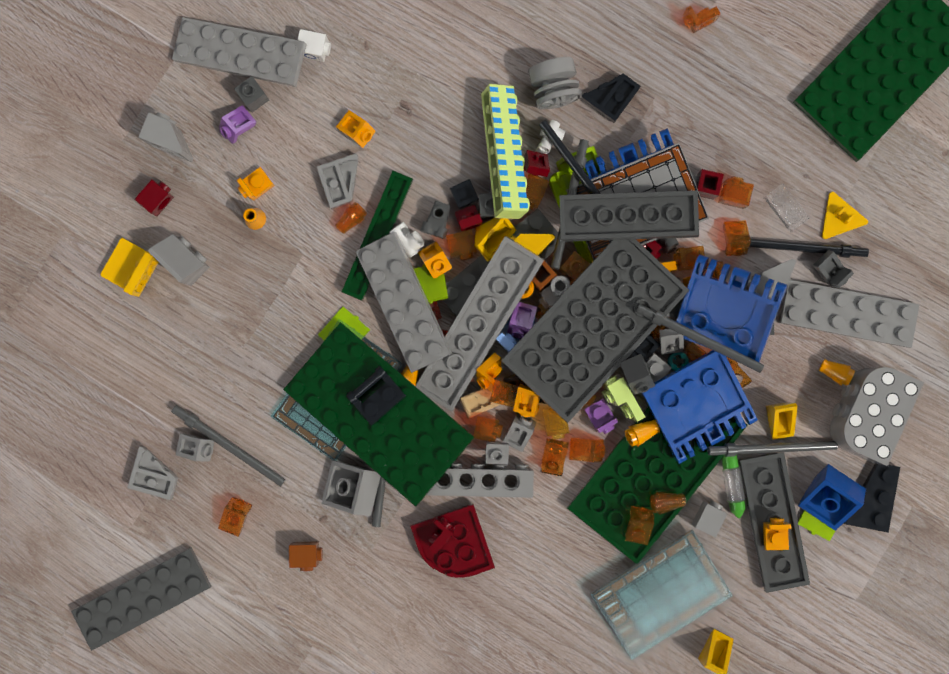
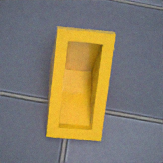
[475,218,516,261]
[766,402,798,440]
[698,629,734,674]

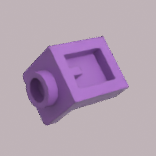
[219,105,256,144]
[507,302,537,339]
[584,398,618,434]

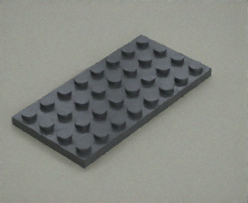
[501,239,689,423]

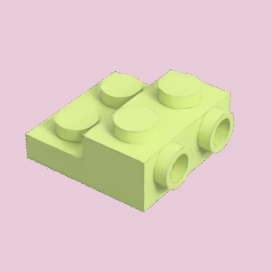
[602,375,645,422]

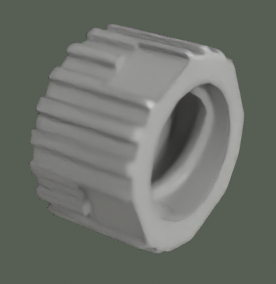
[550,276,570,296]

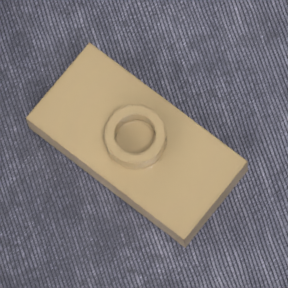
[460,381,509,419]

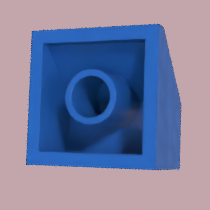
[798,464,866,531]

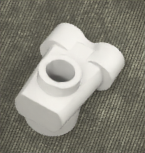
[535,120,566,154]
[389,222,424,258]

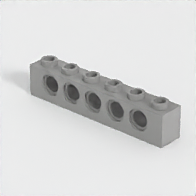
[398,463,534,498]

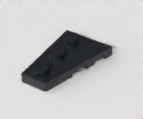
[843,463,901,533]

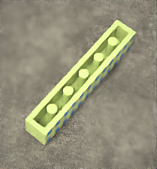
[481,84,530,219]

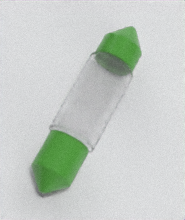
[722,454,746,518]

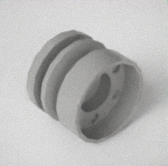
[528,57,582,109]

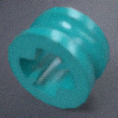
[667,352,689,371]

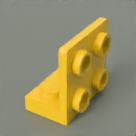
[100,238,159,297]

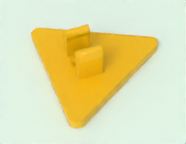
[822,192,868,239]

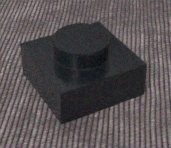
[450,179,479,209]

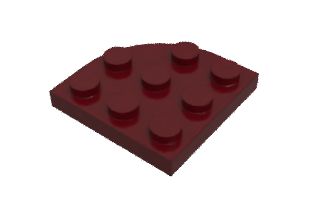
[410,504,495,578]

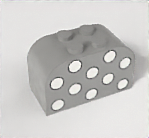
[830,367,924,466]

